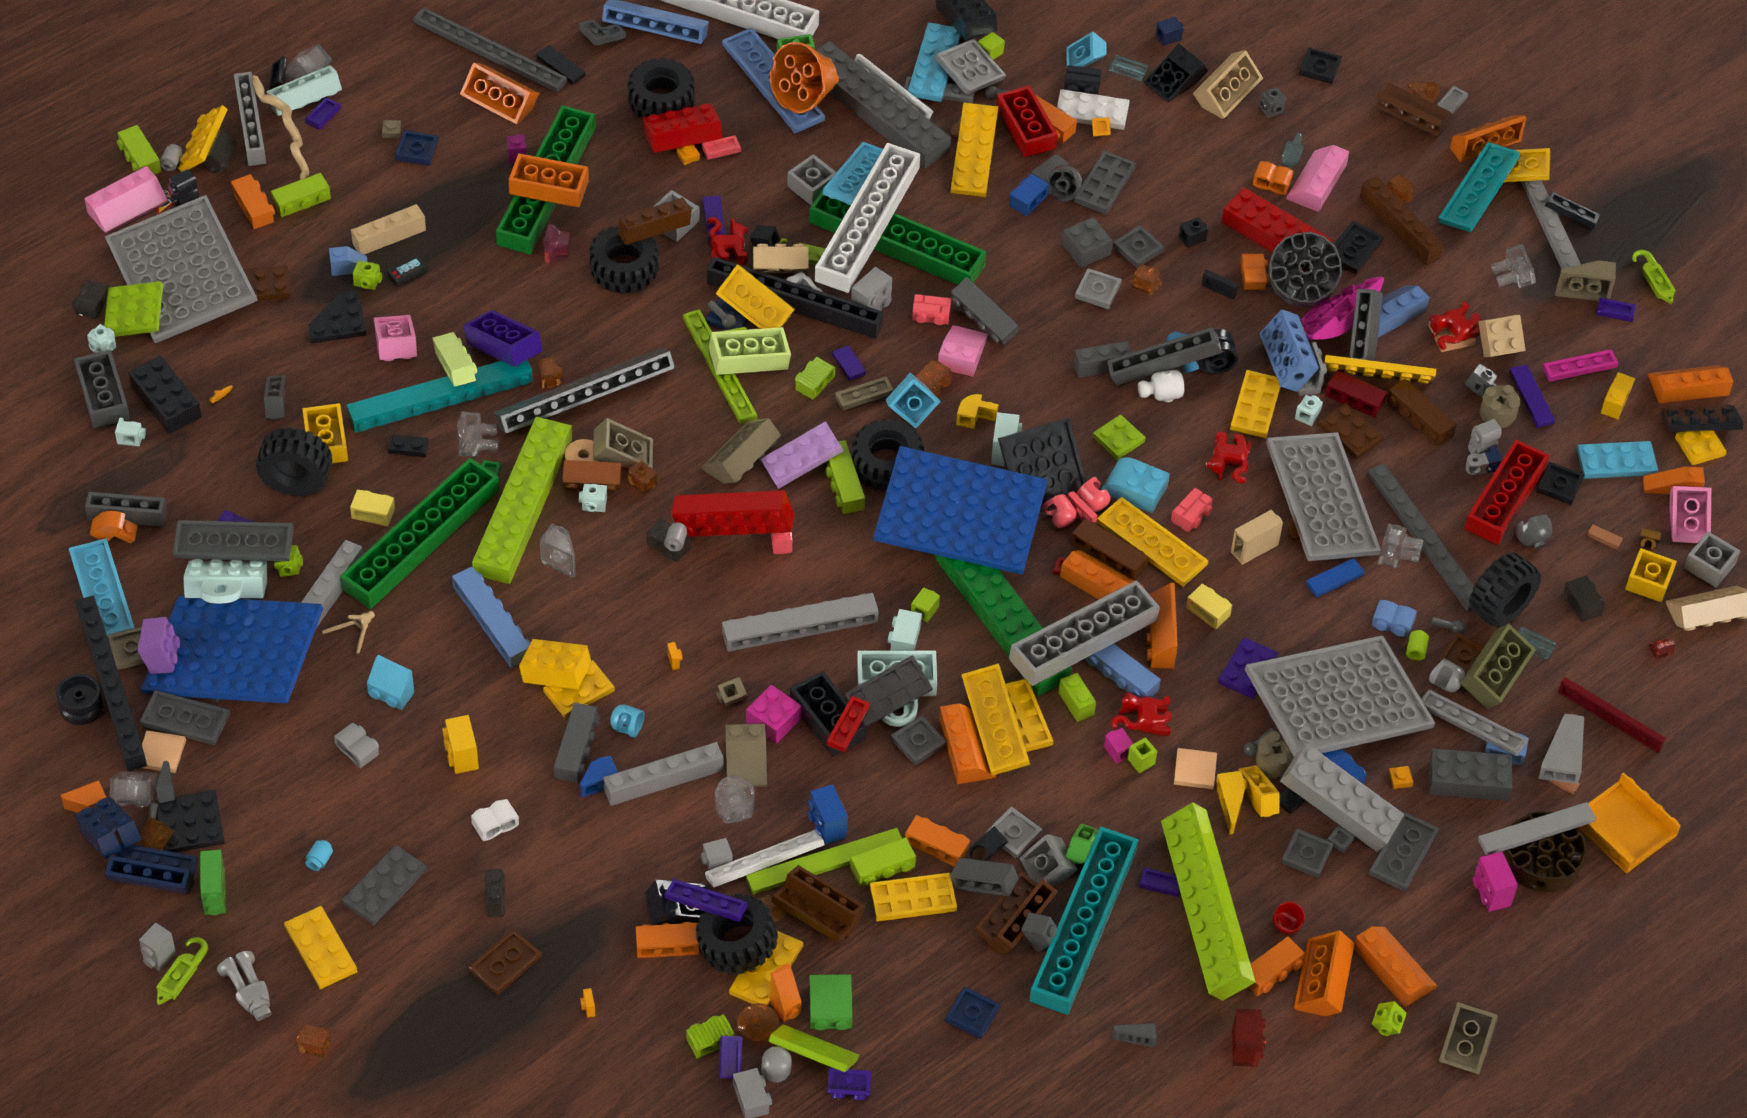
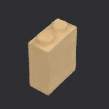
[1231,510,1283,565]

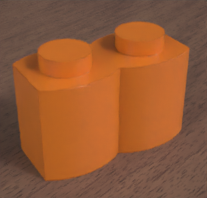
[1252,161,1294,195]
[1240,254,1269,290]

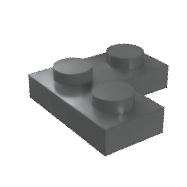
[578,19,626,46]

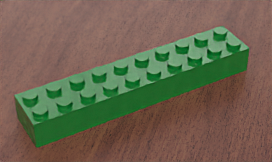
[496,105,596,255]
[809,190,987,285]
[340,458,499,610]
[936,555,1072,696]

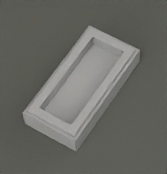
[1437,86,1468,115]

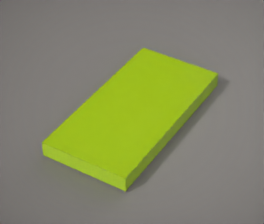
[769,1024,859,1072]

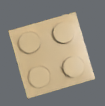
[1478,315,1526,357]

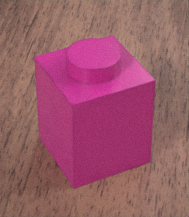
[1104,728,1133,764]

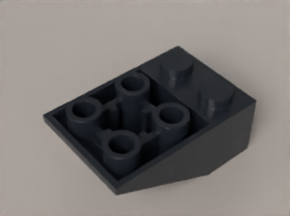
[1144,44,1208,102]
[645,880,710,925]

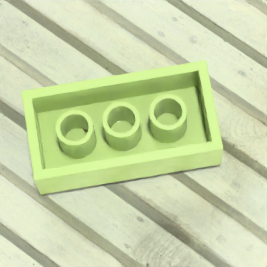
[709,327,791,375]

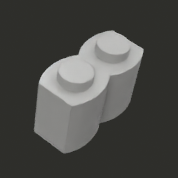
[1468,419,1502,454]
[334,723,379,769]

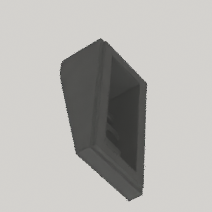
[156,761,175,803]
[1112,1023,1157,1047]

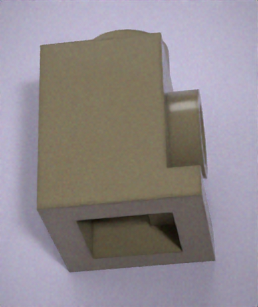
[716,677,747,707]

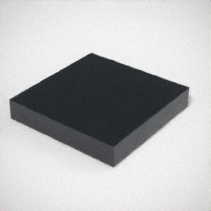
[1299,48,1342,84]
[1536,462,1585,505]

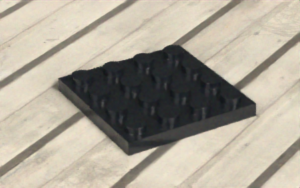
[998,417,1087,504]

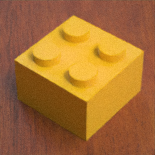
[1625,548,1677,603]
[442,715,479,774]

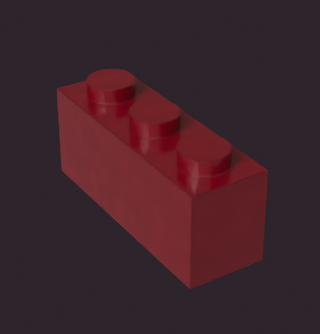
[1325,370,1387,418]

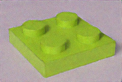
[1093,415,1146,460]

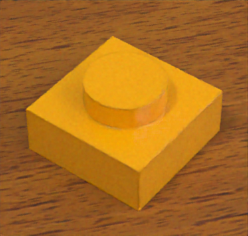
[1092,117,1111,137]
[676,145,700,165]
[667,642,683,670]
[1388,766,1413,789]
[580,988,595,1018]

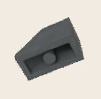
[1021,913,1057,952]

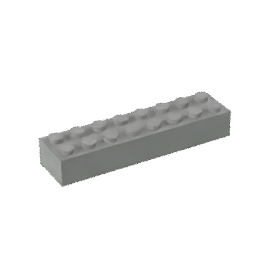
[1009,580,1160,686]

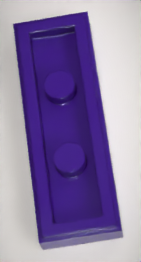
[703,196,726,241]

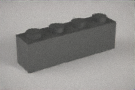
[951,277,1019,346]
[1349,289,1383,361]
[85,492,168,527]
[554,703,600,783]

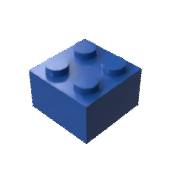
[808,784,848,845]

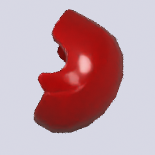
[1272,901,1305,935]

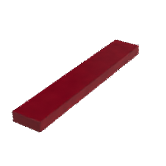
[1558,677,1666,753]

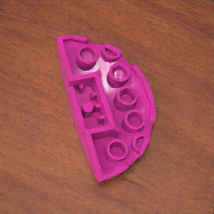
[1301,277,1384,339]

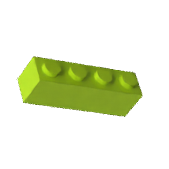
[824,440,865,514]

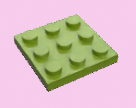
[104,281,163,337]

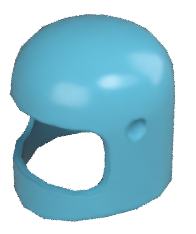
[610,704,644,738]

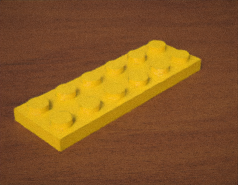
[951,103,998,197]
[1323,355,1436,384]
[1096,497,1209,587]
[961,663,1030,776]

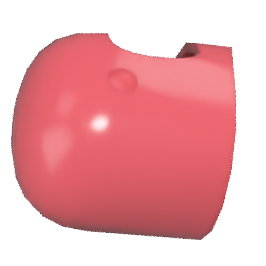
[1077,477,1110,512]
[1041,494,1077,528]

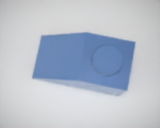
[329,246,367,276]

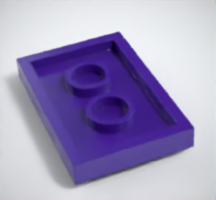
[1218,637,1279,699]

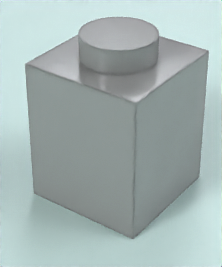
[700,838,733,870]

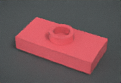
[702,135,741,160]
[1068,491,1097,523]

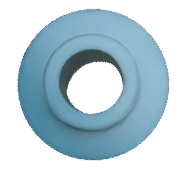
[305,840,333,871]

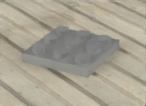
[934,39,1006,95]

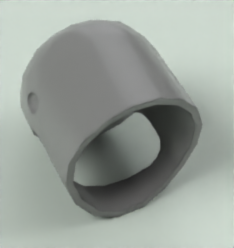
[1429,658,1465,692]
[761,1046,792,1082]

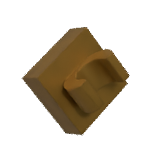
[1640,528,1661,550]

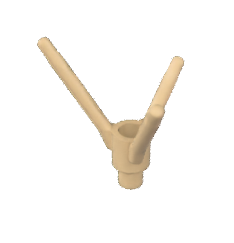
[322,611,375,654]

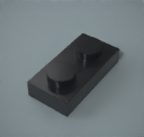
[388,434,429,457]

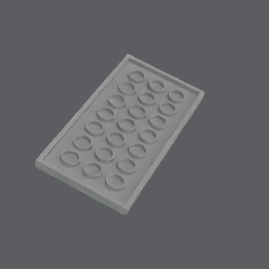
[1266,432,1381,561]

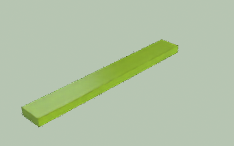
[683,309,757,425]
[746,828,902,895]

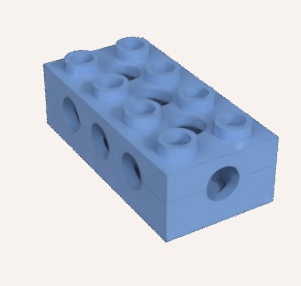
[1259,309,1320,392]

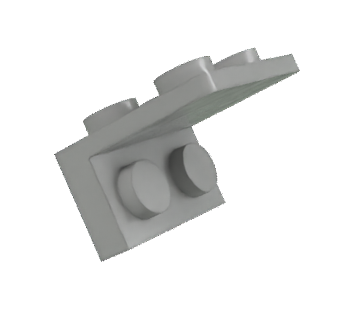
[1298,342,1327,396]

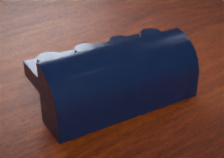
[105,842,199,894]

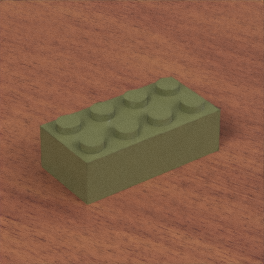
[1460,623,1536,709]

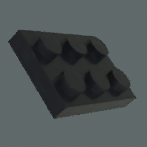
[1334,221,1384,274]

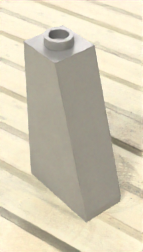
[1538,714,1584,784]

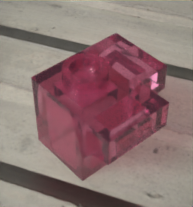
[543,224,570,263]

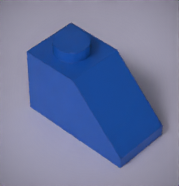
[580,756,618,798]

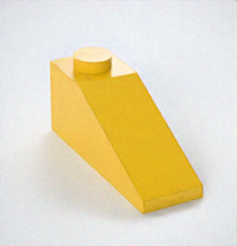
[1601,372,1636,419]
[1239,765,1279,817]
[1216,771,1248,835]

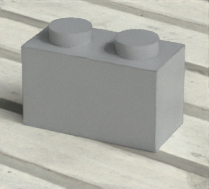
[139,922,176,971]
[733,1068,772,1118]

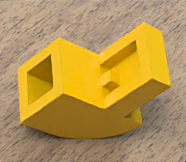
[956,394,999,429]

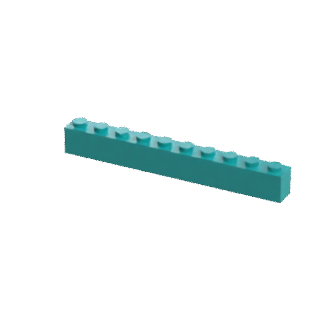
[347,360,533,433]

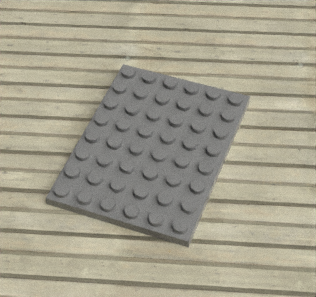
[105,195,258,344]
[1245,635,1435,757]

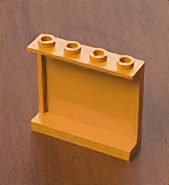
[1577,772,1681,874]

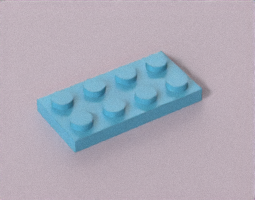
[1577,441,1658,479]

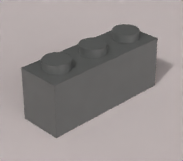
[1073,341,1132,378]
[950,858,1019,896]

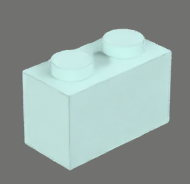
[888,609,922,651]

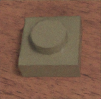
[382,120,401,138]

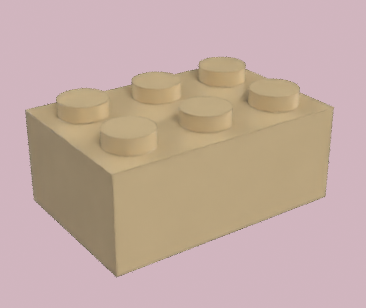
[753,244,808,274]

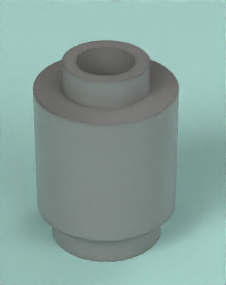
[160,144,182,171]
[664,522,687,551]

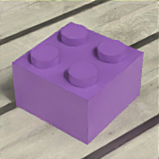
[138,617,180,674]

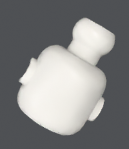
[1138,370,1184,403]

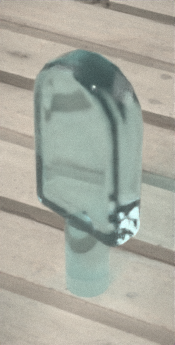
[1282,133,1304,167]

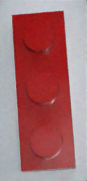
[827,696,870,752]

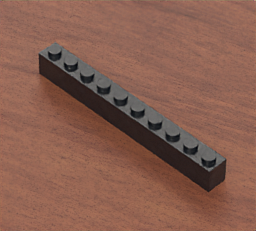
[707,257,883,339]
[75,595,147,771]

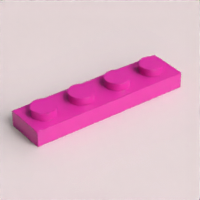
[1542,349,1618,382]

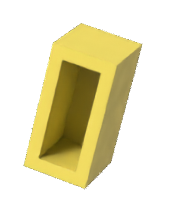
[350,489,395,526]
[1186,583,1232,629]

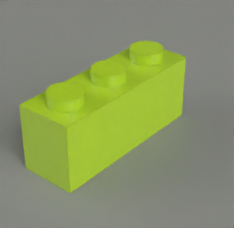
[117,125,162,175]
[271,173,331,217]
[850,837,916,887]

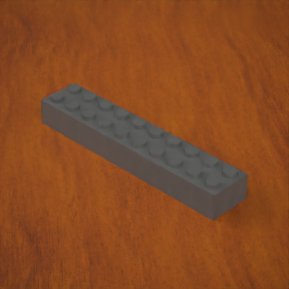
[816,41,951,169]

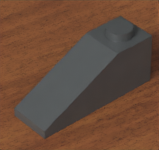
[264,375,286,420]

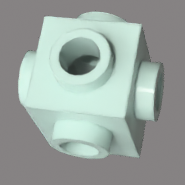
[87,324,116,353]
[579,484,607,512]

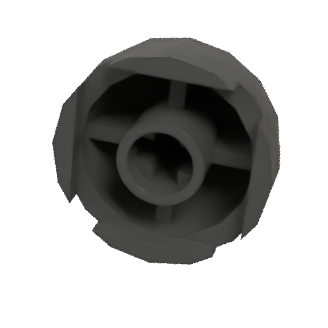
[1046,165,1082,202]
[1513,515,1553,549]

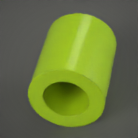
[1406,630,1429,661]

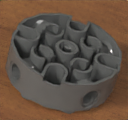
[1268,232,1342,307]

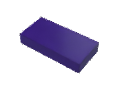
[305,97,341,130]
[1597,298,1636,322]
[832,345,866,381]
[1139,867,1180,897]
[719,1036,742,1079]

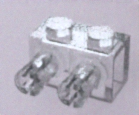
[1490,243,1536,288]
[457,411,498,457]
[1378,523,1424,568]

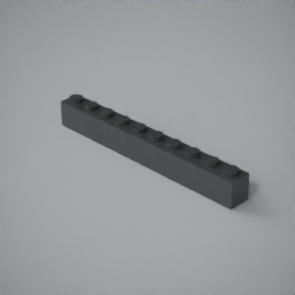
[494,347,675,433]

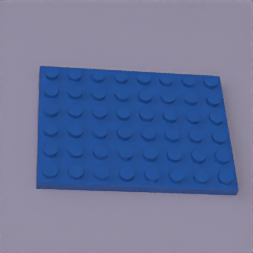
[873,446,1048,575]
[141,596,323,703]

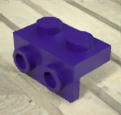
[827,1068,871,1100]

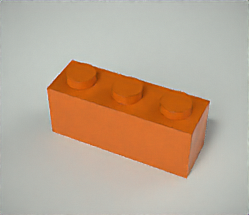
[231,174,275,229]
[905,815,970,867]
[636,922,699,958]
[1248,937,1305,996]

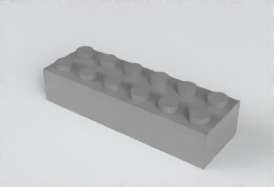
[1280,743,1404,852]

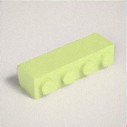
[432,332,477,387]

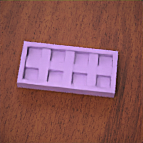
[761,421,843,489]

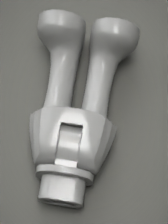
[217,951,272,1021]

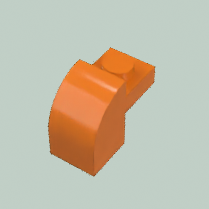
[90,511,138,544]

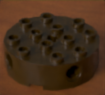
[1503,811,1587,892]

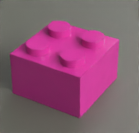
[746,685,802,744]
[1473,852,1518,912]

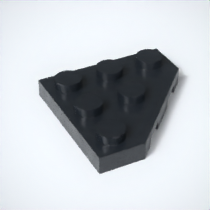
[309,289,367,344]

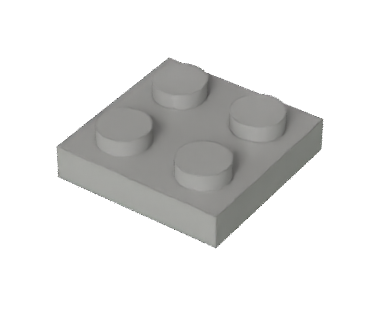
[1075,268,1122,309]
[986,806,1042,859]

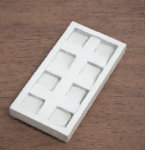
[1057,89,1130,130]

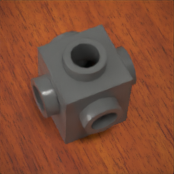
[1259,87,1286,118]
[1465,363,1497,397]

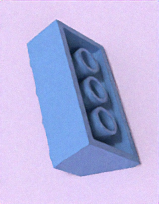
[1378,286,1430,338]

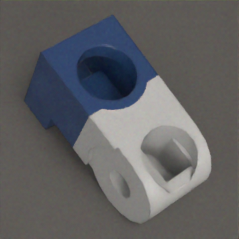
[1465,446,1503,475]

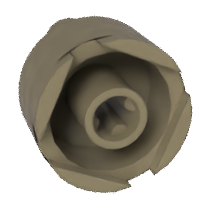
[1480,385,1520,428]
[1256,731,1294,779]

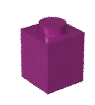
[506,134,527,164]

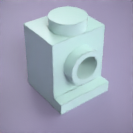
[1295,395,1323,426]
[115,418,146,446]

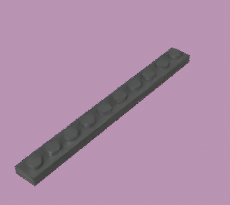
[413,7,567,93]
[1367,464,1474,612]

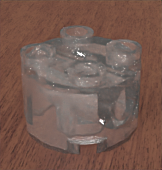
[715,776,755,823]

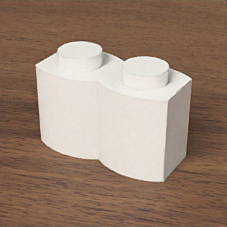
[471,799,519,841]

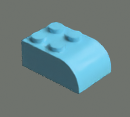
[1101,457,1170,514]

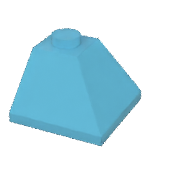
[1066,31,1106,67]

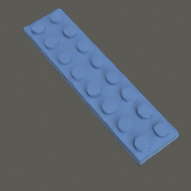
[722,28,825,134]

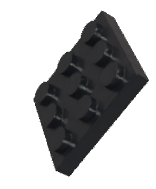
[155,790,225,853]

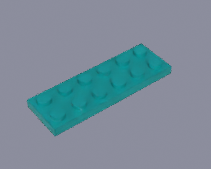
[1438,142,1520,233]

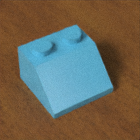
[886,372,941,429]
[367,655,414,710]

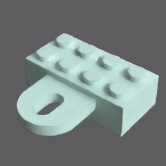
[184,559,268,604]
[857,651,937,727]

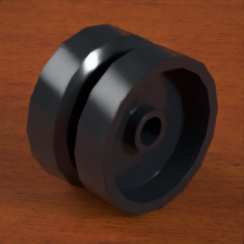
[1197,329,1238,374]
[56,673,104,725]

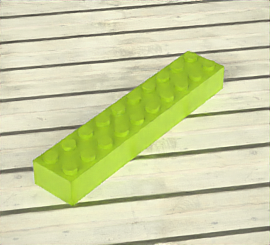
[472,417,572,584]
[1161,802,1256,1001]

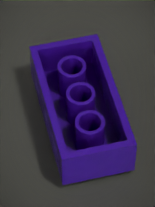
[463,310,542,367]

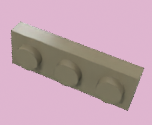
[835,377,894,411]

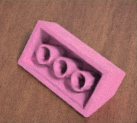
[1286,145,1349,212]
[84,166,168,234]

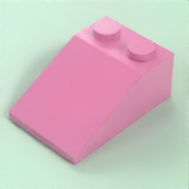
[373,315,417,361]
[938,325,988,377]
[1670,486,1712,544]

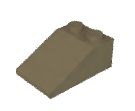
[1555,261,1616,301]
[593,418,653,470]
[725,724,767,788]
[1439,1002,1498,1075]

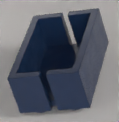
[74,796,141,859]

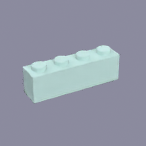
[266,65,342,116]

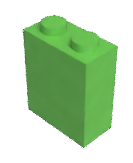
[200,850,226,915]
[809,975,852,1030]

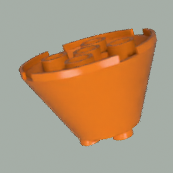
[770,42,839,113]

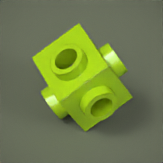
[353,260,382,290]
[274,545,303,577]
[1372,1001,1407,1036]

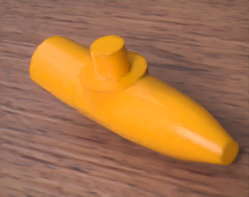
[209,385,233,405]

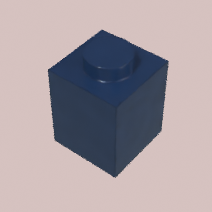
[1156,17,1184,46]

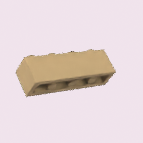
[351,204,426,255]

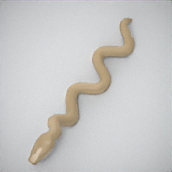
[252,75,309,180]

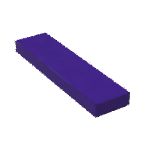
[1509,364,1555,428]
[665,879,748,922]

